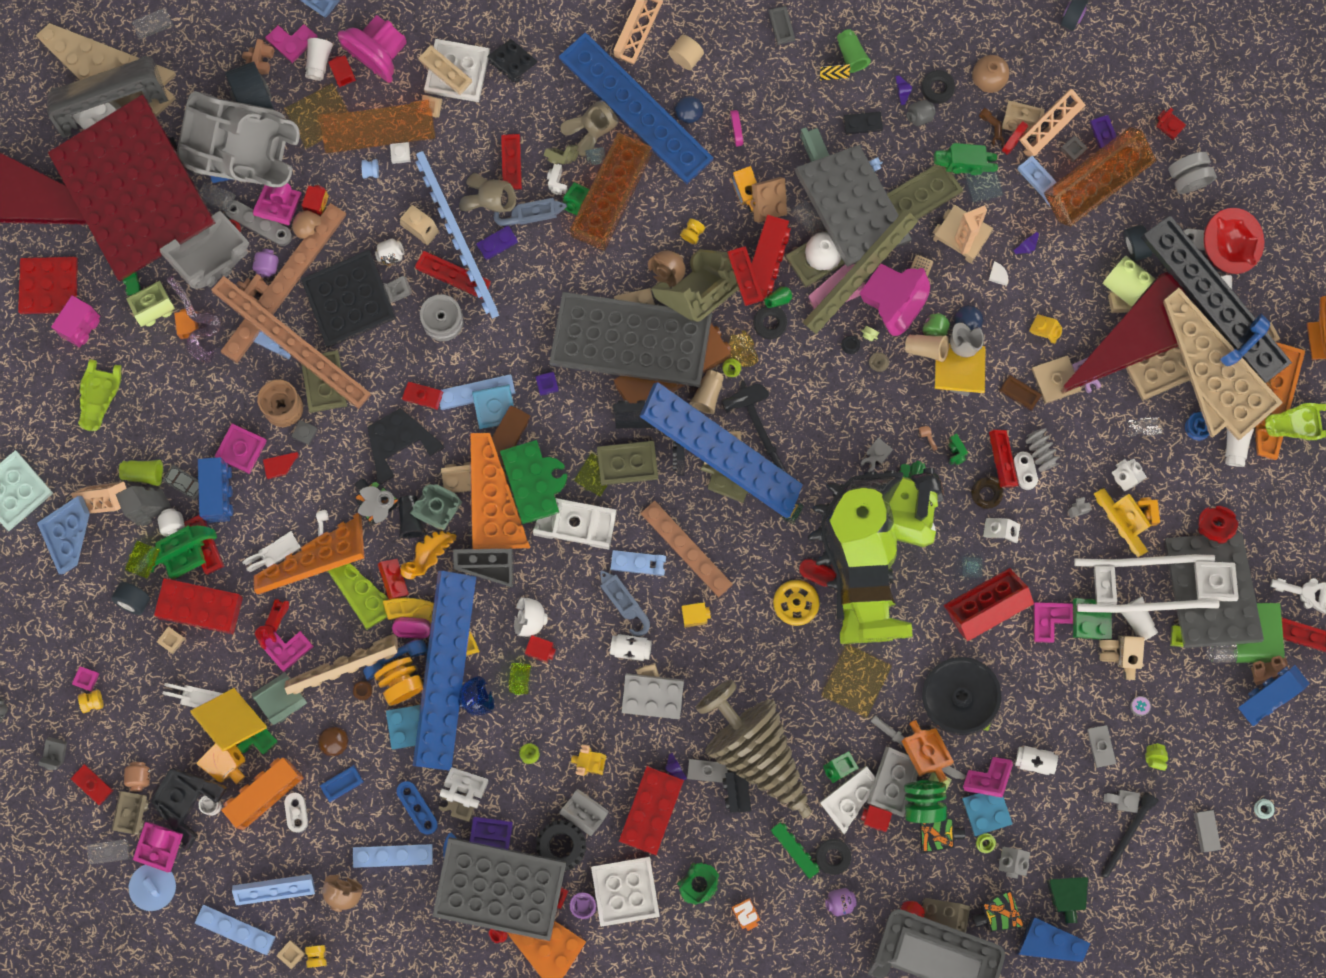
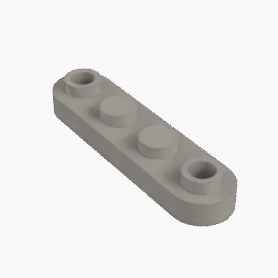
[225,201,292,246]

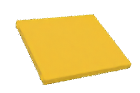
[935,343,985,393]
[190,688,266,752]

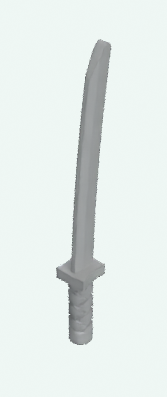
[871,715,966,779]

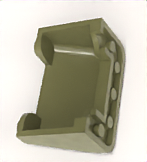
[651,249,739,322]

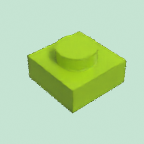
[1170,625,1184,647]

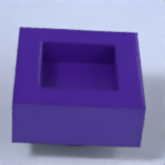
[535,372,559,396]

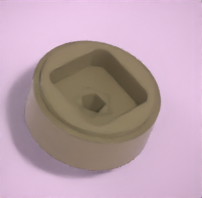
[869,352,889,372]

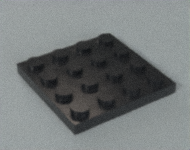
[301,250,397,348]

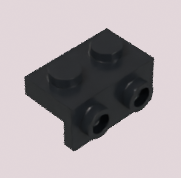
[723,772,751,814]

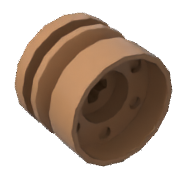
[257,380,303,427]

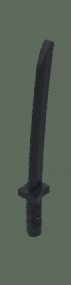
[740,380,788,474]

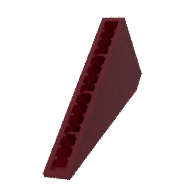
[0,153,87,225]
[1061,272,1187,394]

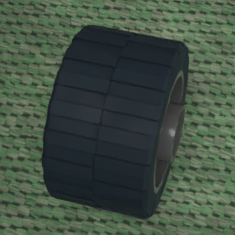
[225,62,274,110]

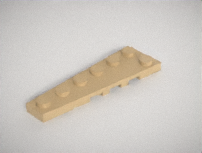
[284,634,398,695]

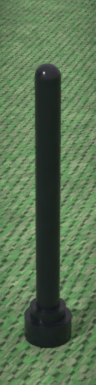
[1101,792,1159,878]

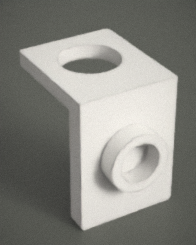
[983,518,1020,543]

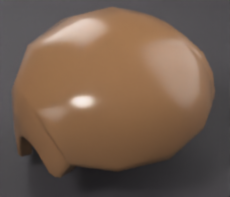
[292,211,321,239]

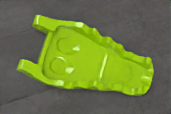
[78,359,121,431]
[1265,403,1326,440]

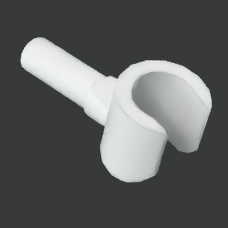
[316,510,329,537]

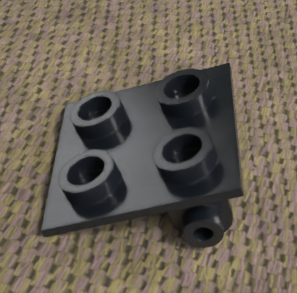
[487,39,538,83]

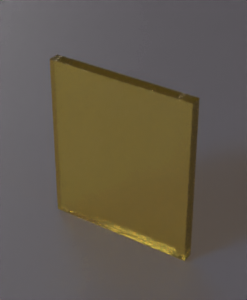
[284,83,355,149]
[821,644,892,718]

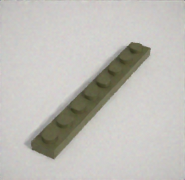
[803,209,918,334]

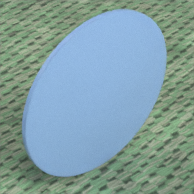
[129,865,176,911]

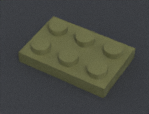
[302,350,348,413]
[597,441,658,486]

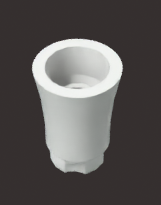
[305,38,333,81]
[1225,429,1254,467]
[1121,597,1158,641]

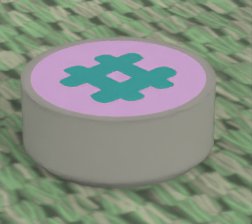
[1130,696,1151,716]

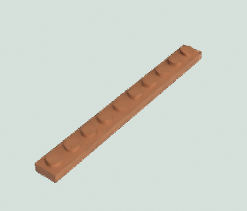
[221,203,346,363]
[211,276,371,409]

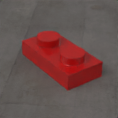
[378,559,409,600]

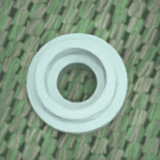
[1254,799,1274,819]

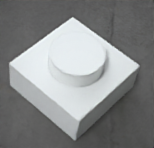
[390,142,411,164]

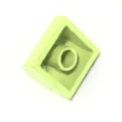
[1103,256,1156,307]
[126,281,175,327]

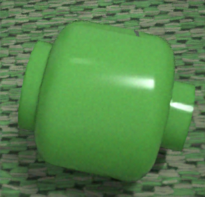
[923,313,950,336]

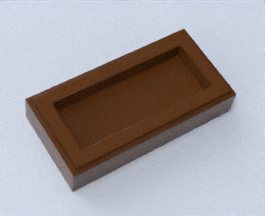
[999,375,1042,411]

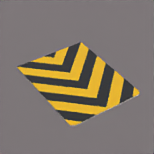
[820,64,850,80]

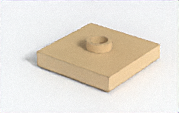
[1032,356,1081,404]

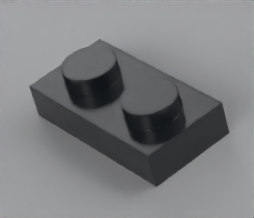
[843,112,883,135]

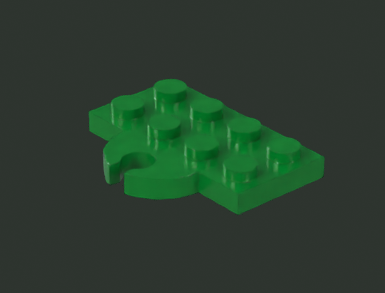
[500,440,567,524]

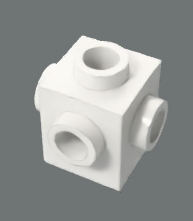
[1112,459,1147,492]

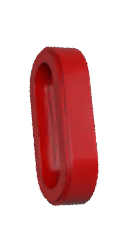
[1001,121,1029,155]
[799,559,836,587]

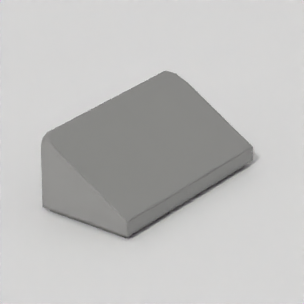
[1194,810,1221,853]

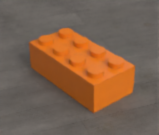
[221,758,304,830]

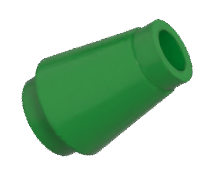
[764,286,792,308]

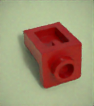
[1156,108,1186,140]

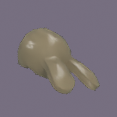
[560,100,619,157]
[459,173,516,213]

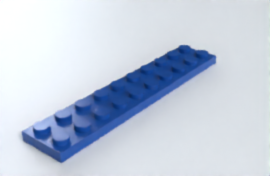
[559,32,713,184]
[640,382,803,518]
[413,571,476,770]

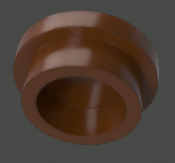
[353,681,373,701]

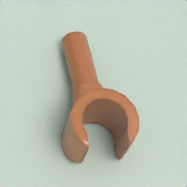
[919,426,938,451]

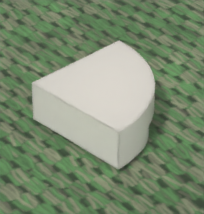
[988,261,1008,286]

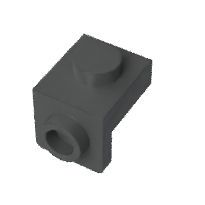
[38,737,67,770]

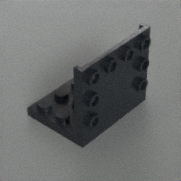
[613,400,685,476]

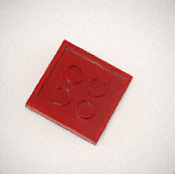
[18,257,78,314]

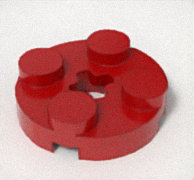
[1198,506,1238,543]

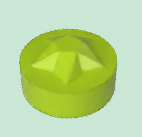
[519,743,540,764]

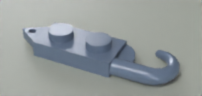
[493,198,567,226]
[600,570,650,636]

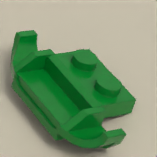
[148,525,217,580]

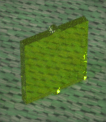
[574,453,608,497]
[125,541,160,579]

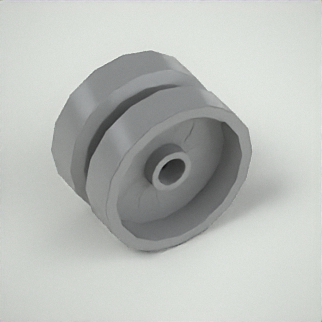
[1168,152,1217,194]
[420,294,464,341]

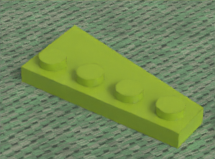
[328,563,389,630]

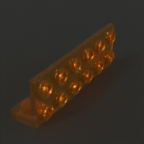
[317,100,435,153]

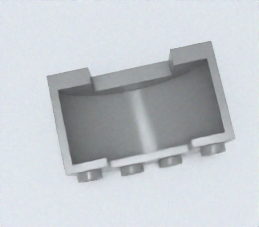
[160,211,249,289]

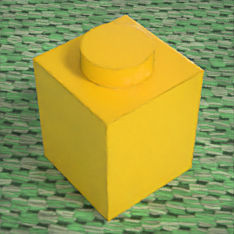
[682,602,711,628]

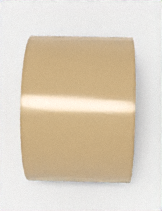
[668,35,704,70]

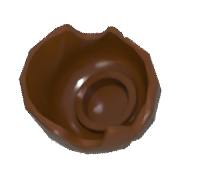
[317,727,349,757]

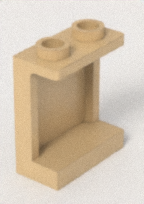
[933,205,993,264]

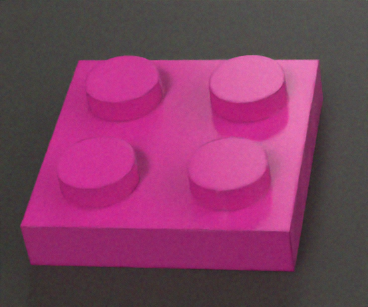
[215,424,267,474]

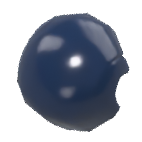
[674,95,704,124]
[954,305,984,331]

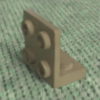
[923,898,970,933]

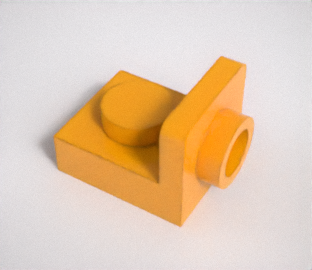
[1136,497,1160,526]

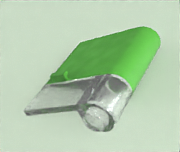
[1206,603,1285,663]

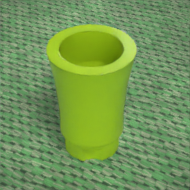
[119,460,163,486]

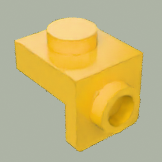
[1029,314,1062,344]

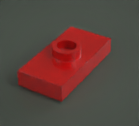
[402,382,444,410]
[71,764,114,805]

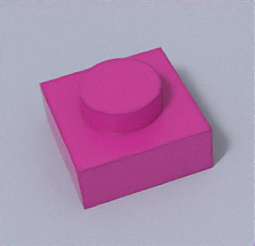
[72,666,99,692]

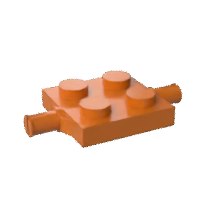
[901,720,954,783]

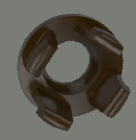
[971,476,1004,509]

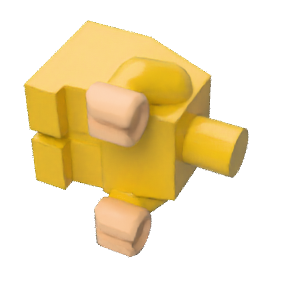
[571,744,606,776]

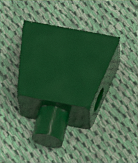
[1047,877,1088,923]

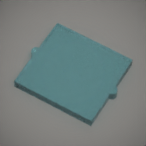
[965,171,1003,203]

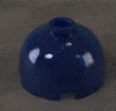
[458,676,495,716]

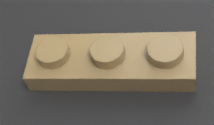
[418,45,472,95]

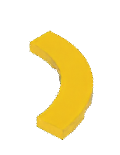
[383,598,480,656]

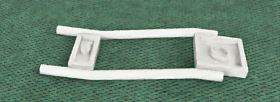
[1074,554,1238,613]

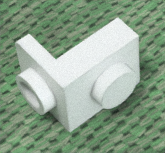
[547,164,568,195]

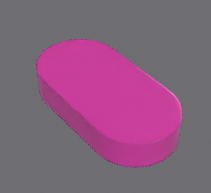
[730,110,743,147]
[392,617,431,639]

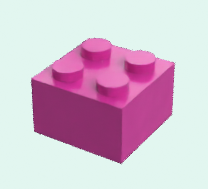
[51,296,100,348]

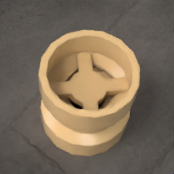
[1100,640,1120,662]

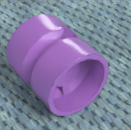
[570,892,597,919]

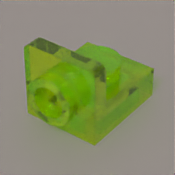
[509,663,531,695]

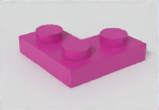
[265,24,318,63]
[1034,603,1073,643]
[258,631,314,672]
[963,757,1013,798]

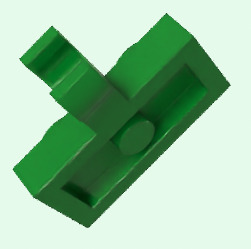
[237,729,278,755]

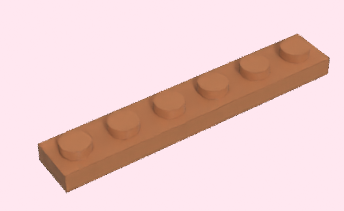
[641,501,733,598]

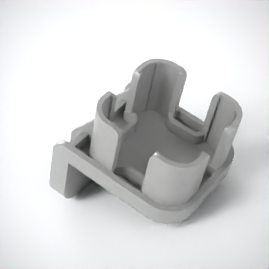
[177,91,300,187]

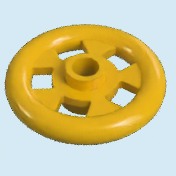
[773,580,820,626]

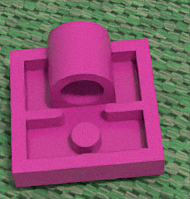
[253,183,302,225]
[133,822,183,873]

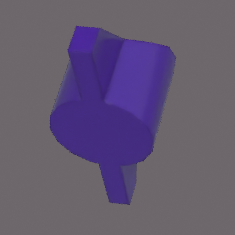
[895,76,912,105]
[1013,232,1039,254]
[666,753,687,780]

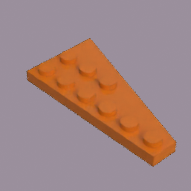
[1255,342,1305,460]
[470,433,530,549]
[254,513,364,595]
[507,921,586,978]

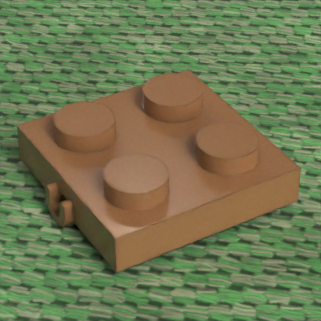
[750,177,787,222]

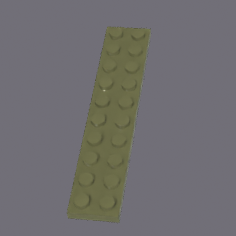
[785,165,963,288]

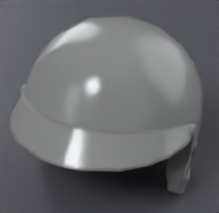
[950,323,984,357]

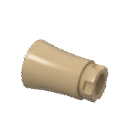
[905,334,949,362]
[690,370,724,414]

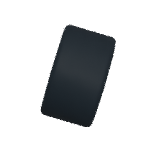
[1124,224,1153,261]
[111,582,151,615]

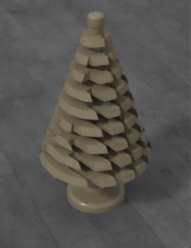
[696,679,812,818]

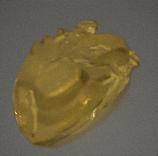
[729,330,759,367]

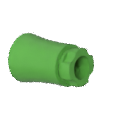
[837,29,871,73]

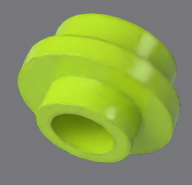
[722,358,741,377]
[976,833,996,853]

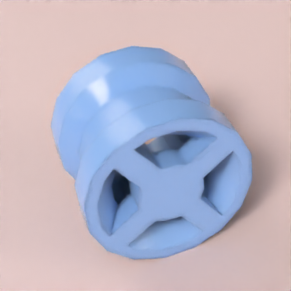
[362,159,379,179]

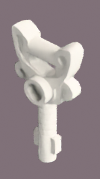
[1270,578,1326,614]

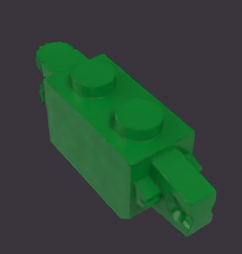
[933,143,998,175]

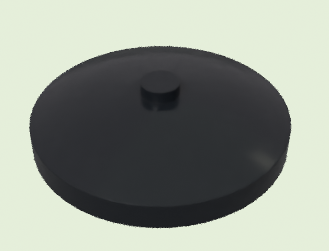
[922,657,1002,735]

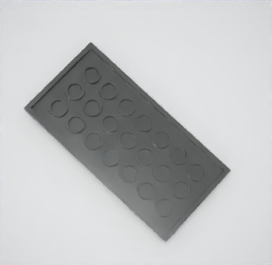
[549,292,713,387]

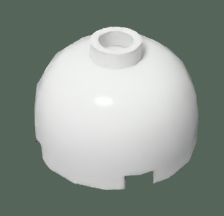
[805,232,842,271]
[514,597,547,637]

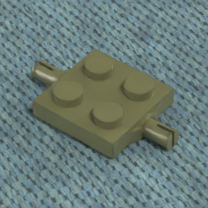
[701,463,749,503]

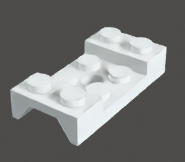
[533,498,617,550]

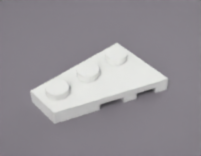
[819,766,875,834]

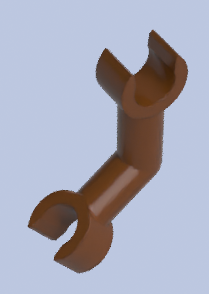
[979,108,1005,147]

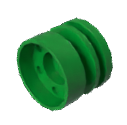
[904,780,947,823]

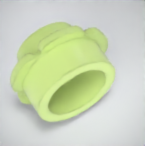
[861,326,879,341]

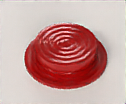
[1204,208,1264,274]

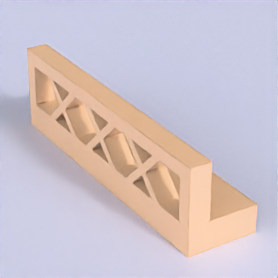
[614,0,663,65]
[1019,89,1085,157]
[955,205,987,255]
[71,482,127,514]

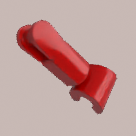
[255,599,289,649]

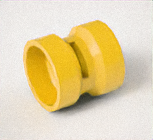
[680,218,705,245]
[78,690,104,713]
[305,945,327,968]

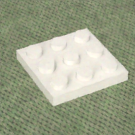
[424,39,490,102]
[591,857,660,927]

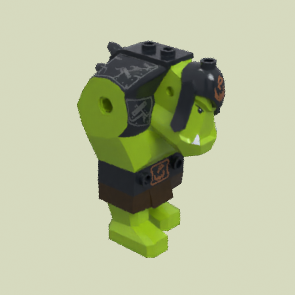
[808,468,944,644]

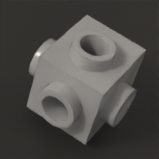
[999,847,1030,879]

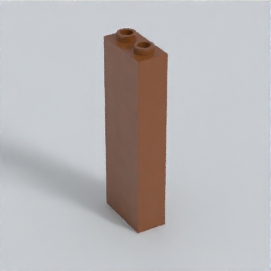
[614,323,732,403]

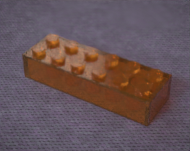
[1044,127,1157,227]
[570,132,652,251]

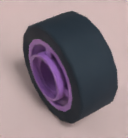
[1061,0,1089,31]

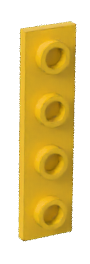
[1094,488,1152,557]

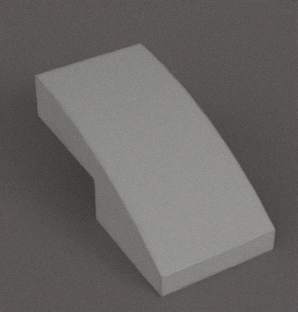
[383,276,413,303]

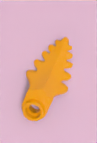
[400,531,457,579]

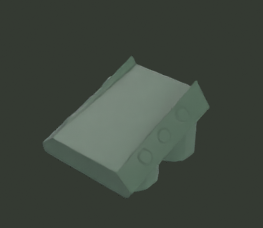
[410,484,462,530]
[251,672,307,725]

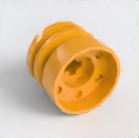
[374,657,423,706]

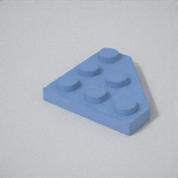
[37,496,90,574]

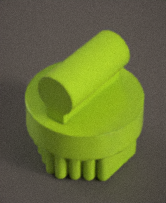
[1145,743,1168,771]

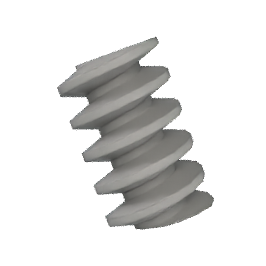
[1025,428,1060,472]

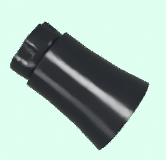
[398,495,426,539]

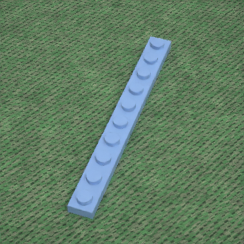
[415,151,499,319]

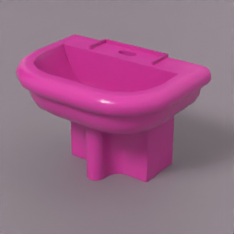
[338,15,407,83]
[860,263,930,336]

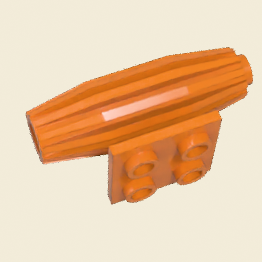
[1307,296,1326,360]

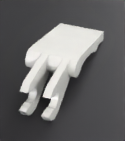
[242,531,301,572]
[162,683,223,708]

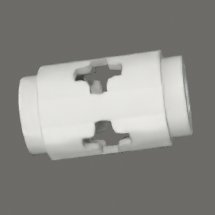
[610,634,652,661]
[1015,746,1058,775]

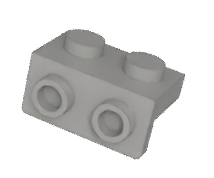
[559,789,609,836]

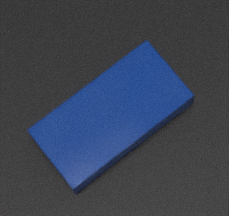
[320,765,364,803]

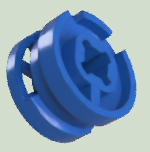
[1185,411,1210,441]

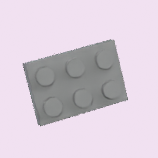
[622,673,684,719]
[867,747,918,817]

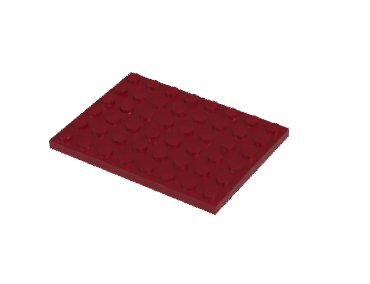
[48,94,216,281]

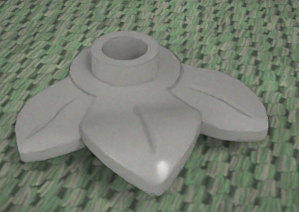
[358,486,394,523]

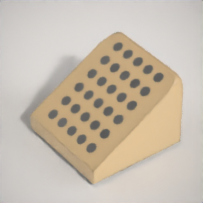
[911,255,933,277]

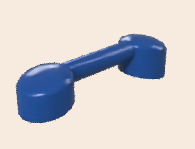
[1219,313,1270,367]
[363,640,428,680]

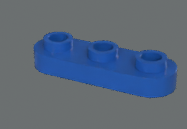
[397,781,438,835]

